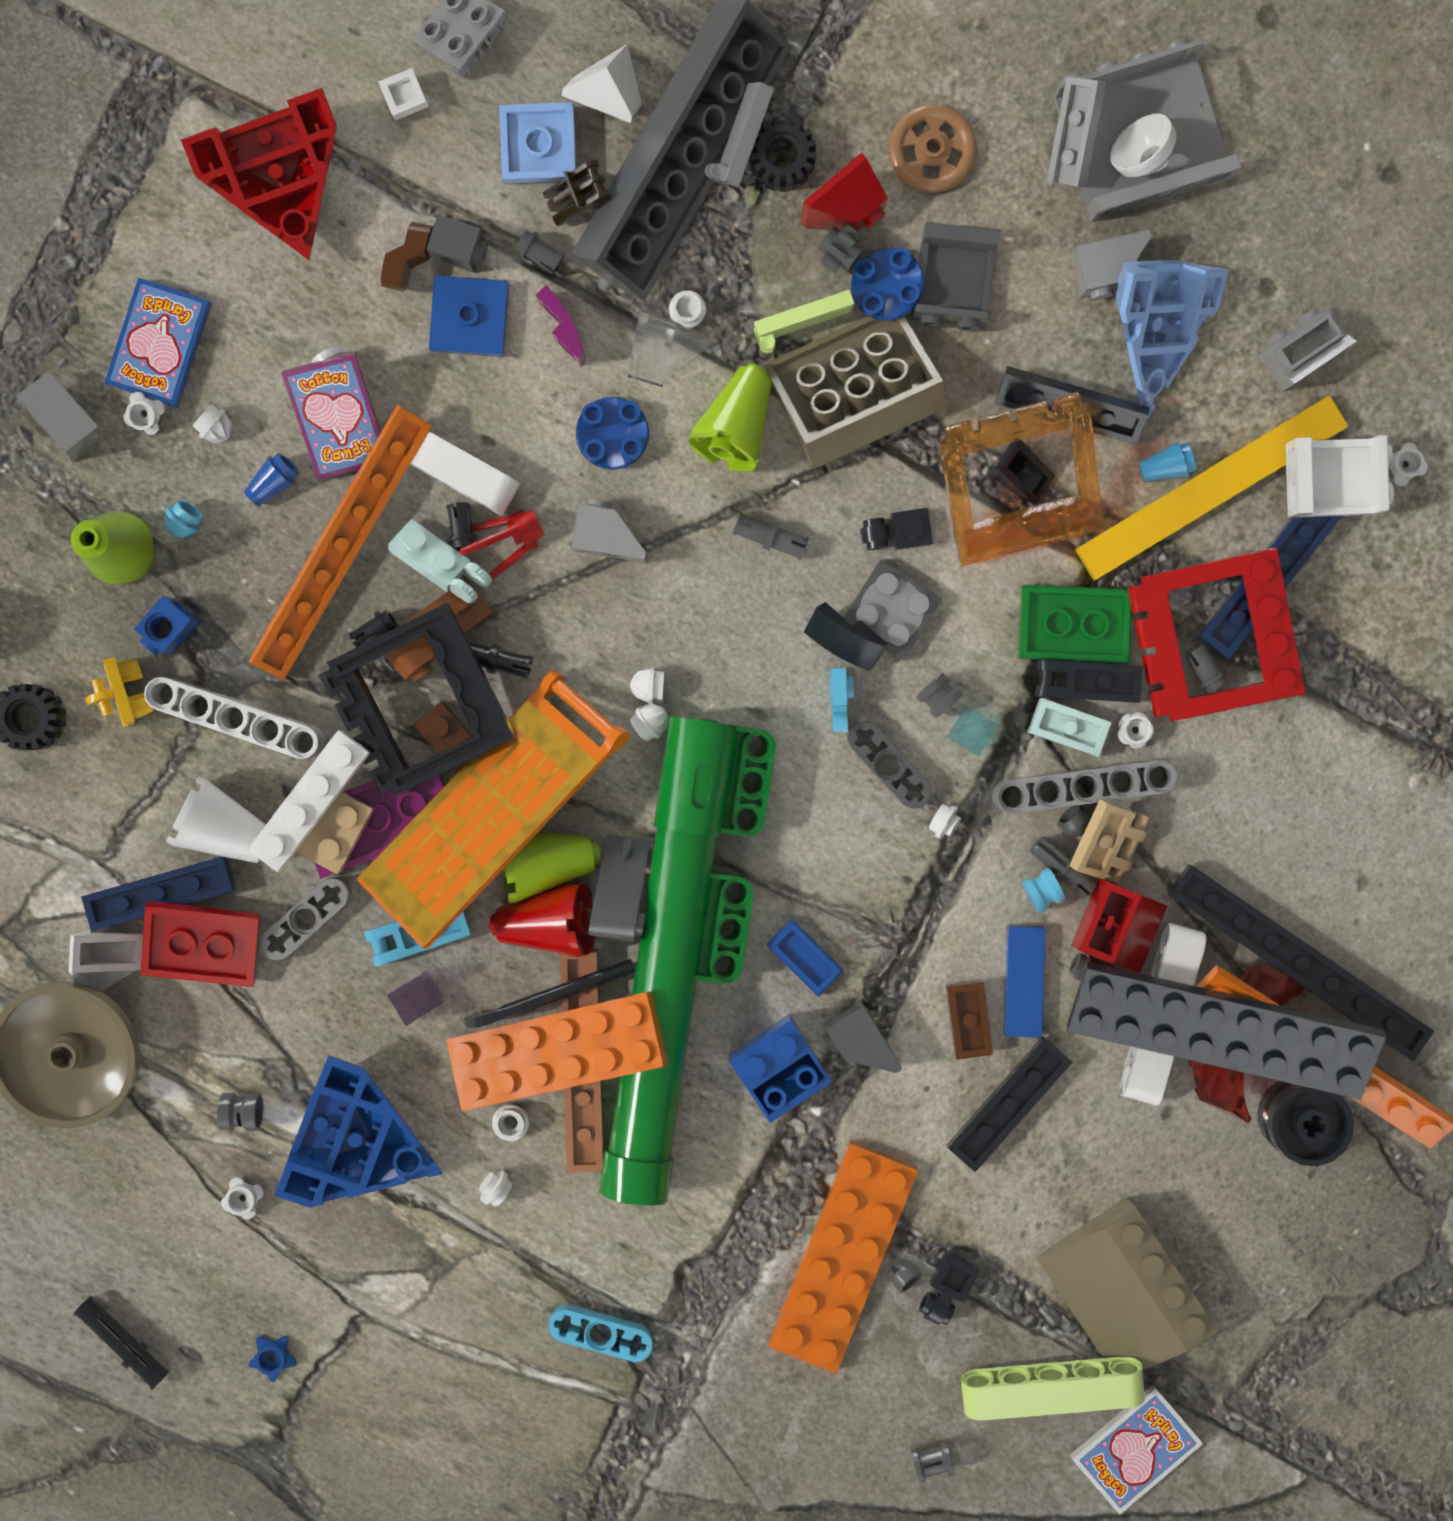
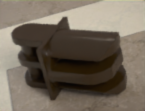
[542,159,612,226]

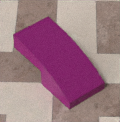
[536,285,586,365]

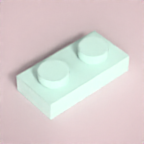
[1027,698,1111,757]

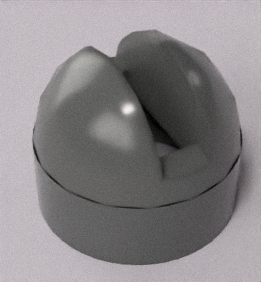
[1057,805,1090,837]
[890,1259,922,1293]

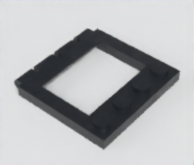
[319,603,516,796]

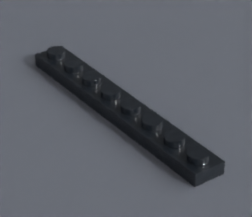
[1168,864,1434,1061]

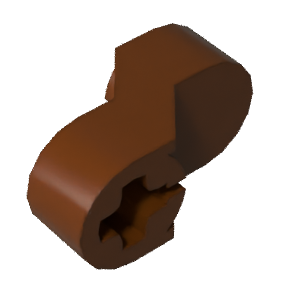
[381,222,434,292]

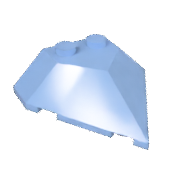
[1115,260,1229,418]

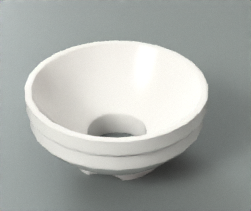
[1110,114,1176,177]

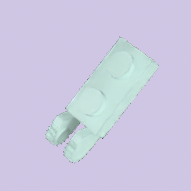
[388,519,492,604]

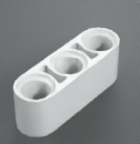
[410,432,520,516]

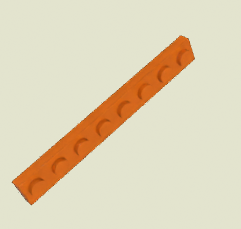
[249,405,432,681]
[1196,965,1453,1149]

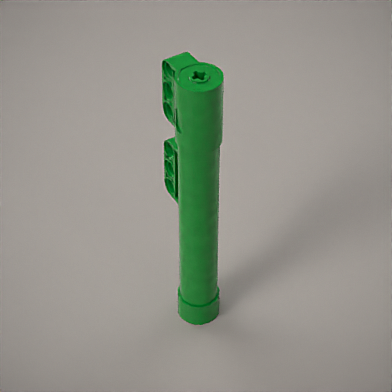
[599,716,776,1206]

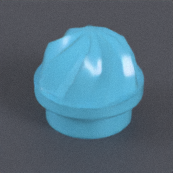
[164,500,203,538]

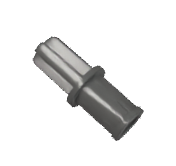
[1030,836,1098,899]

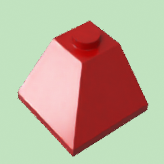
[801,152,888,231]

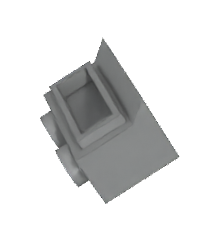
[1259,307,1357,391]

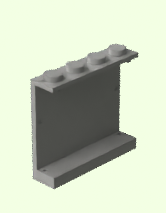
[1053,39,1241,222]

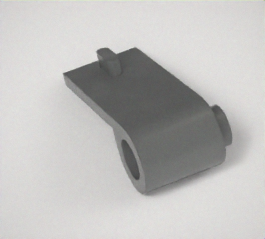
[588,834,650,942]

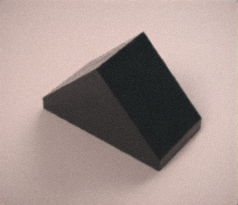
[987,436,1055,506]

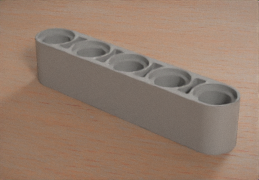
[992,760,1178,814]

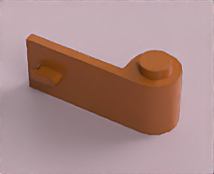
[385,578,493,683]

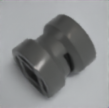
[217,1093,263,1131]

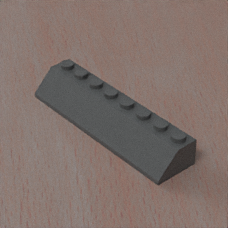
[571,0,791,301]

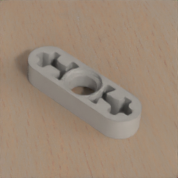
[260,877,352,960]

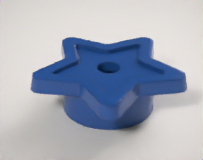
[249,1336,296,1382]

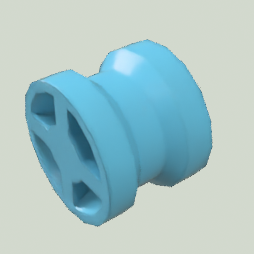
[1022,868,1066,914]

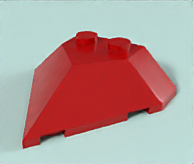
[181,88,337,261]

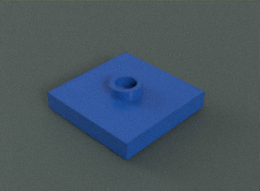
[429,276,509,357]

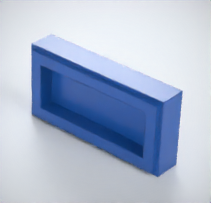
[766,918,844,997]

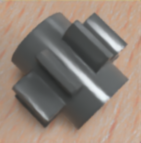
[818,224,865,273]

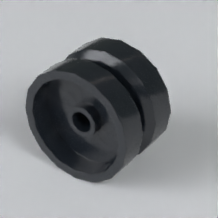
[1257,1081,1354,1167]

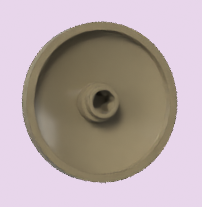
[0,981,140,1128]

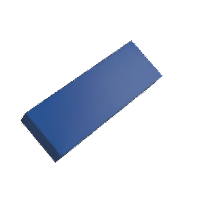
[1004,925,1046,1038]

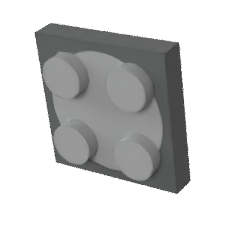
[844,559,943,661]

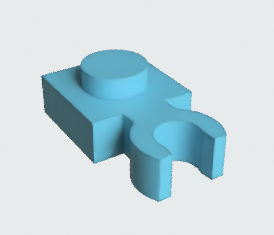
[829,668,854,732]

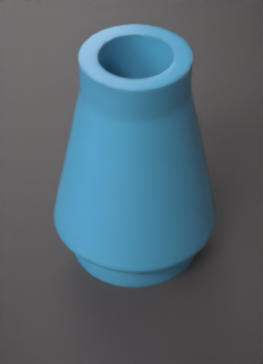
[1138,442,1196,483]

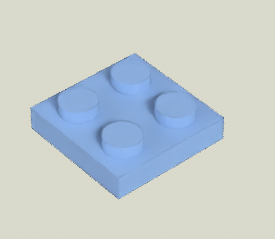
[499,102,577,184]

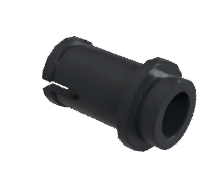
[446,502,478,551]
[349,610,398,648]

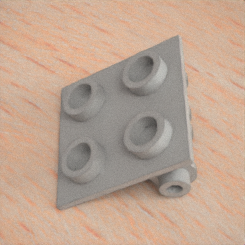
[412,0,507,79]

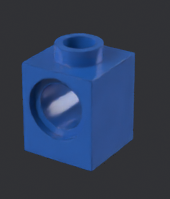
[134,596,201,655]

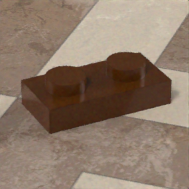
[414,701,473,775]
[945,980,993,1060]

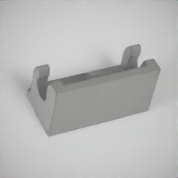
[16,371,100,462]

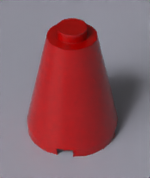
[490,883,595,957]

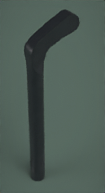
[463,958,635,1028]

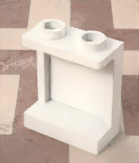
[1285,435,1394,518]

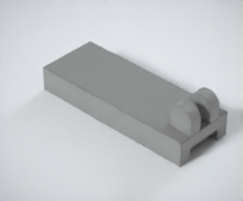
[1047,76,1106,187]
[705,82,774,187]

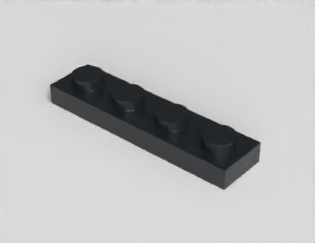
[995,366,1150,445]
[946,1036,1073,1172]

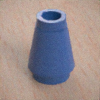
[244,453,299,507]

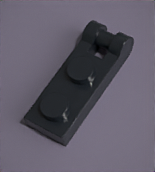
[1035,660,1142,703]

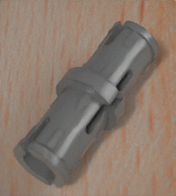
[733,512,809,560]

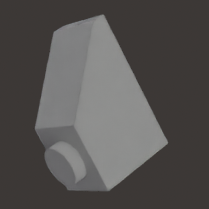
[1070,230,1151,301]
[571,499,648,563]

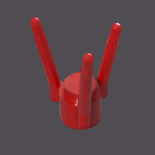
[459,510,545,580]

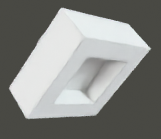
[378,68,429,121]

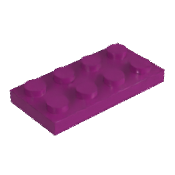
[314,767,445,879]

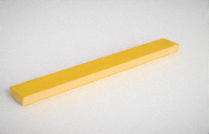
[1075,395,1349,581]

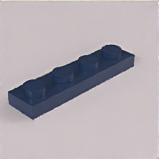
[81,856,236,932]

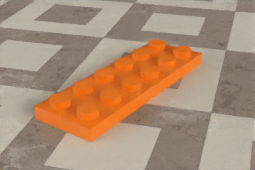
[446,991,669,1111]
[768,1140,918,1374]

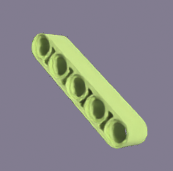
[961,1356,1145,1421]

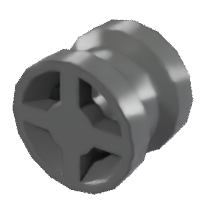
[916,672,963,719]

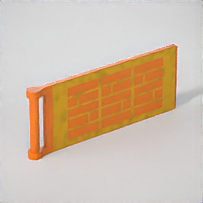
[357,670,630,949]

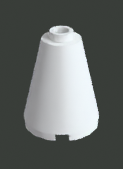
[166,776,266,863]

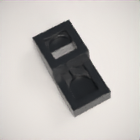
[804,602,888,671]

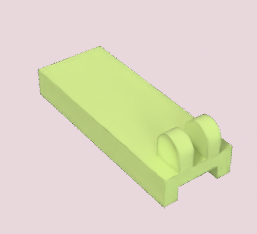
[753,290,854,354]

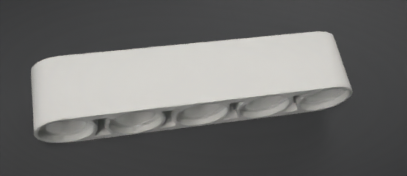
[144,677,326,759]
[1119,923,1206,1106]

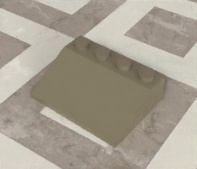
[763,316,947,469]
[1036,1197,1218,1370]

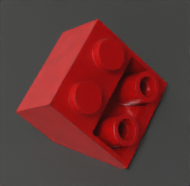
[1071,878,1168,973]

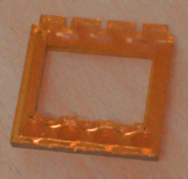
[938,392,1104,566]

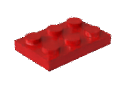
[140,901,261,987]

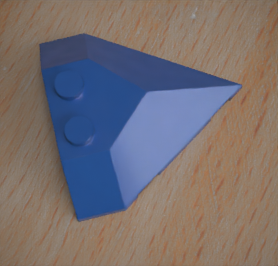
[274,1055,443,1208]

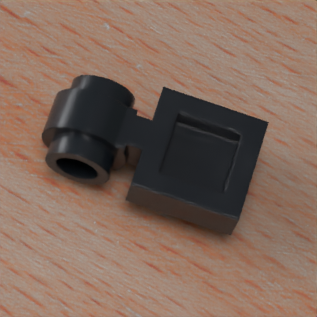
[860,507,933,551]
[919,1250,981,1325]

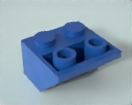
[729,1014,832,1123]

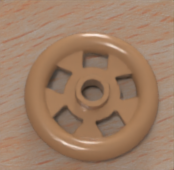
[889,104,977,194]

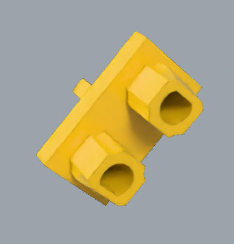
[85,657,153,728]

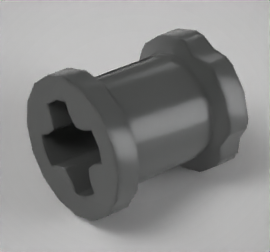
[911,1441,955,1483]

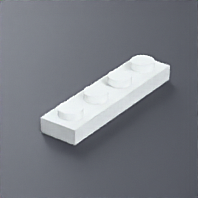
[247,730,371,872]

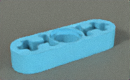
[549,1304,653,1362]

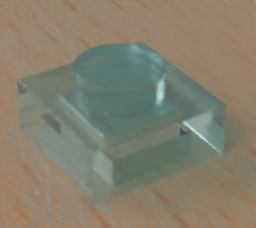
[946,706,998,757]

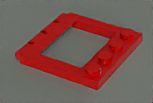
[1127,547,1306,722]

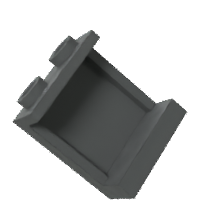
[912,222,1000,332]

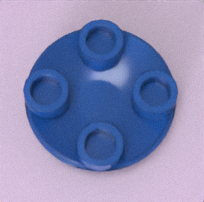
[851,248,925,321]
[576,397,649,470]

